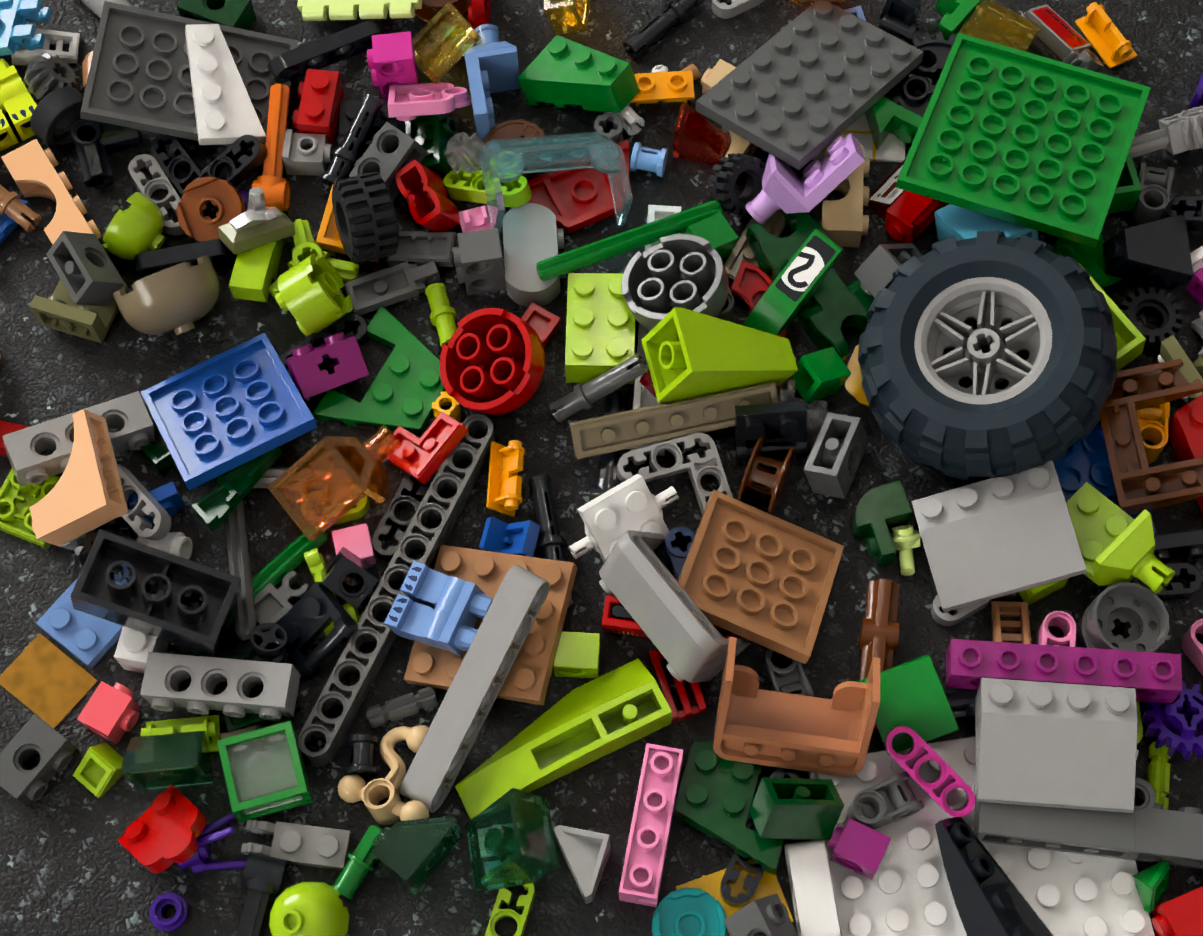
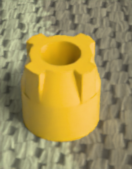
[432,391,462,421]

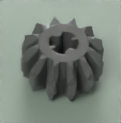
[23,52,82,100]

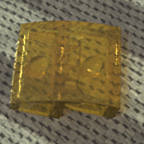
[959,0,1042,52]
[412,1,481,84]

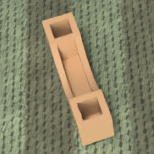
[1,139,102,245]

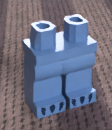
[384,561,493,656]

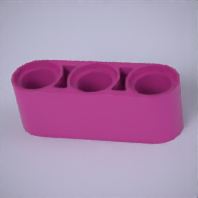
[884,725,975,817]

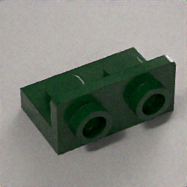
[405,113,458,175]

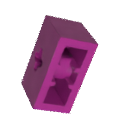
[285,332,369,399]

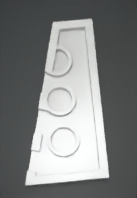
[185,24,266,145]

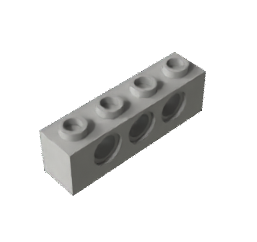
[2,391,155,487]
[140,652,301,721]

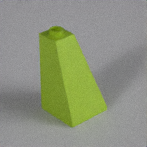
[641,307,798,403]

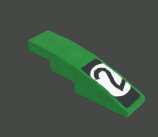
[742,229,844,336]

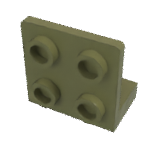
[29,279,128,344]

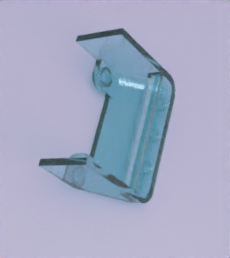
[480,132,633,235]

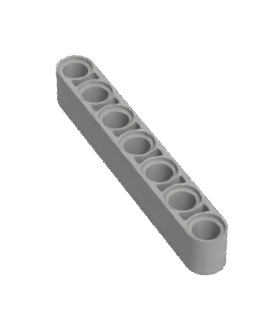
[400,565,550,813]

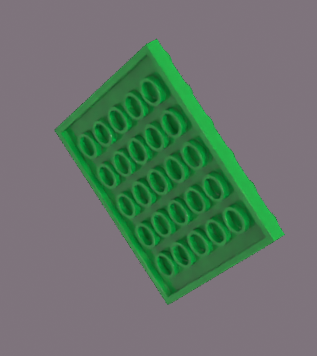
[896,32,1151,248]

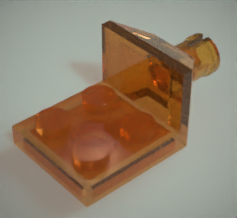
[267,425,402,542]

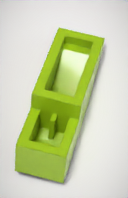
[229,238,285,302]

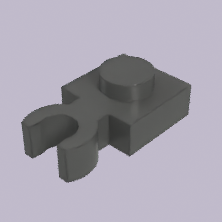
[253,571,309,625]

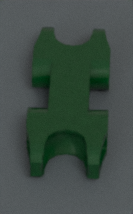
[746,212,874,362]

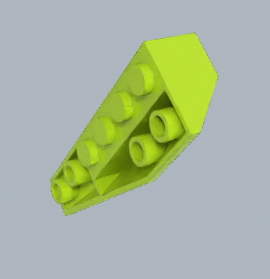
[455,658,672,821]

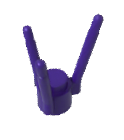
[177,812,247,874]

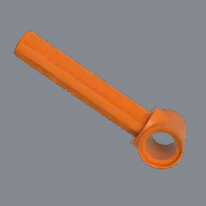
[252,84,290,211]

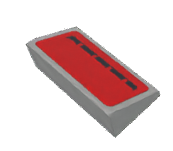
[1023,4,1091,60]

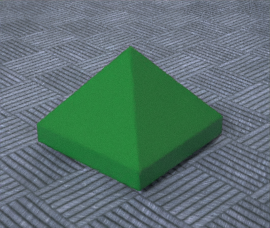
[1133,860,1170,913]

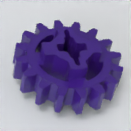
[1142,681,1203,760]

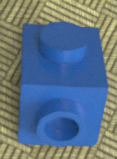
[127,481,186,522]
[479,517,541,557]

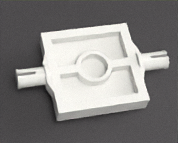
[568,474,679,562]

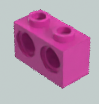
[367,31,419,99]

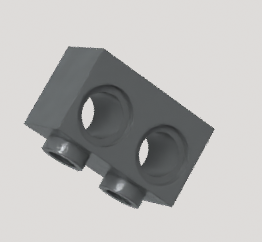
[349,121,428,202]
[452,228,507,296]

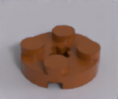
[177,177,245,242]

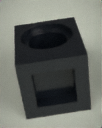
[322,547,379,608]

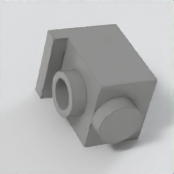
[282,129,333,176]

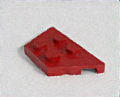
[527,140,629,234]

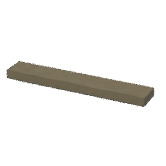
[569,381,779,459]

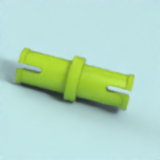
[425,283,457,347]

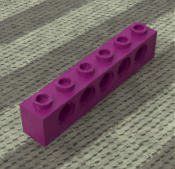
[945,639,1182,704]

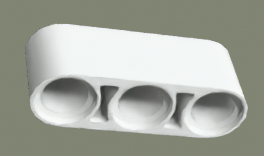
[784,839,841,936]

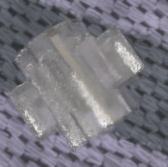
[444,132,487,173]

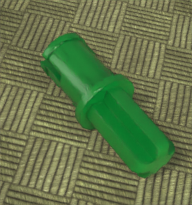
[332,825,389,900]

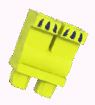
[0,58,37,151]

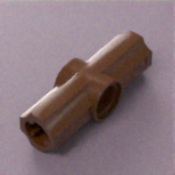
[858,579,900,682]

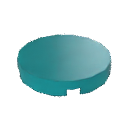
[651,887,727,936]

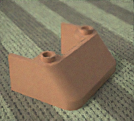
[713,637,880,777]

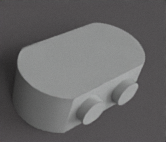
[502,203,566,307]

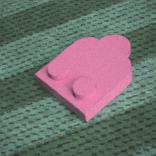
[388,82,471,121]

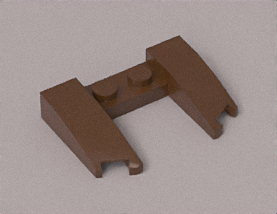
[1100,359,1203,515]

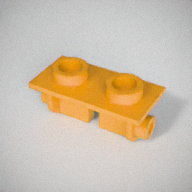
[1075,2,1137,69]
[630,70,695,106]
[486,440,525,517]

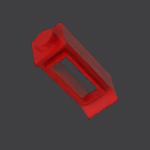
[885,190,949,243]

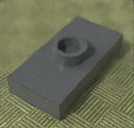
[386,231,458,267]

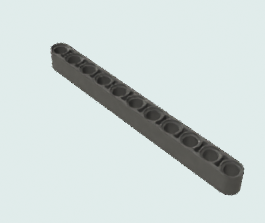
[298,414,496,766]

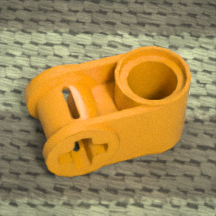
[1136,402,1170,464]

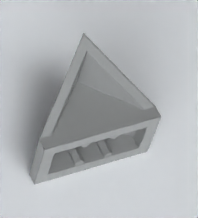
[553,825,611,904]

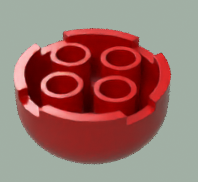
[439,308,545,415]

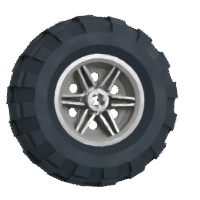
[858,231,1117,481]

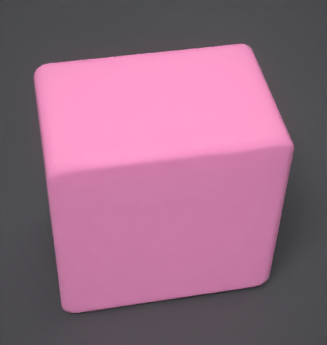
[332,523,376,565]

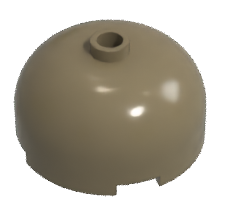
[113,255,220,336]

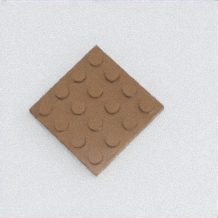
[678,489,844,664]
[403,545,578,705]

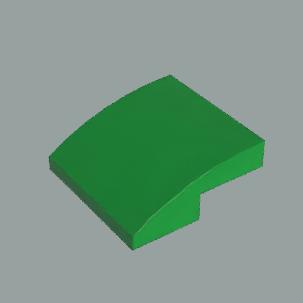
[859,654,959,756]

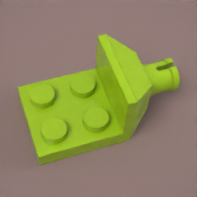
[1066,482,1175,594]

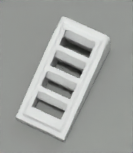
[11,28,80,65]

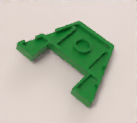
[314,306,446,435]

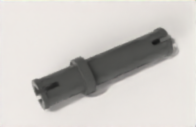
[549,353,649,423]

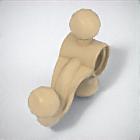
[338,725,429,829]

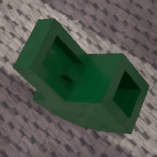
[852,480,912,568]

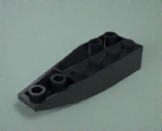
[935,817,1053,936]

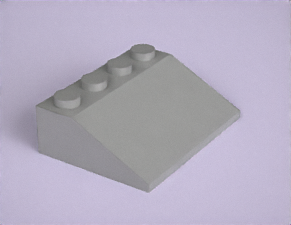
[912,460,1087,612]
[975,678,1138,813]

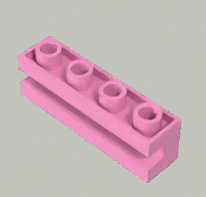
[619,743,683,907]

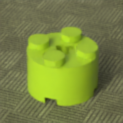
[275,254,353,336]

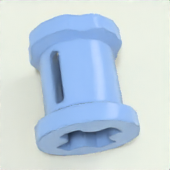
[630,142,668,177]

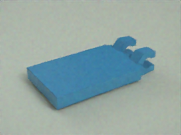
[0,0,52,56]

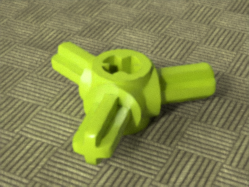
[269,219,359,298]

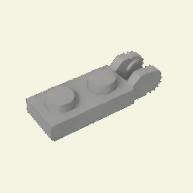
[241,820,352,870]

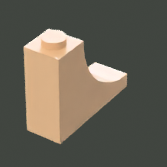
[30,409,128,546]

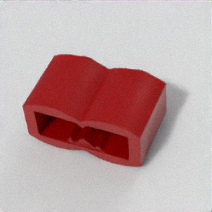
[396,160,460,232]

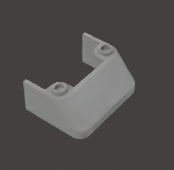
[599,530,751,683]

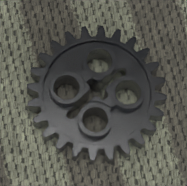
[884,31,955,117]

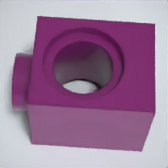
[828,818,891,880]

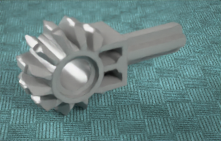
[1130,106,1203,158]

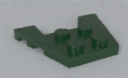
[140,441,282,532]
[674,741,802,875]

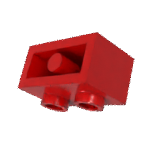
[293,69,344,148]

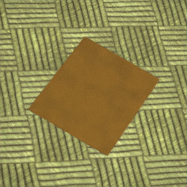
[0,633,98,729]

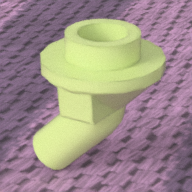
[890,525,921,576]

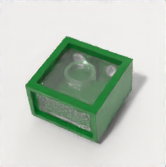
[217,720,313,823]

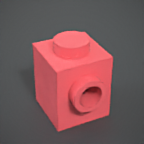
[77,681,141,745]

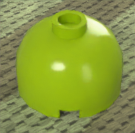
[102,192,166,260]
[269,882,349,936]

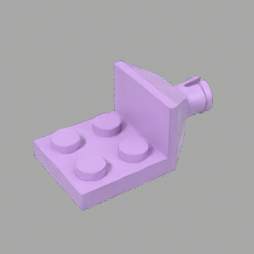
[745,133,865,225]

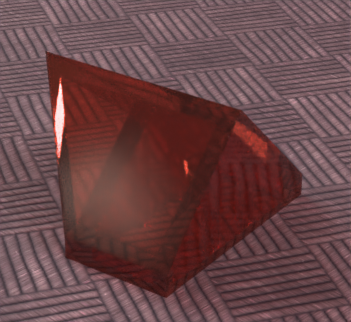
[673,103,730,165]

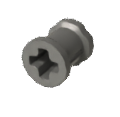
[594,113,624,151]

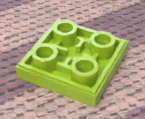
[0,468,61,549]

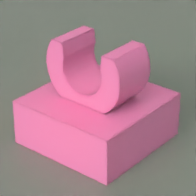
[459,204,496,233]

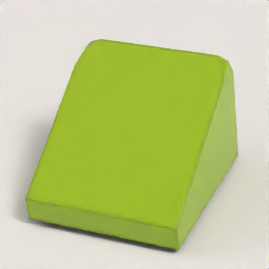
[72,743,130,798]

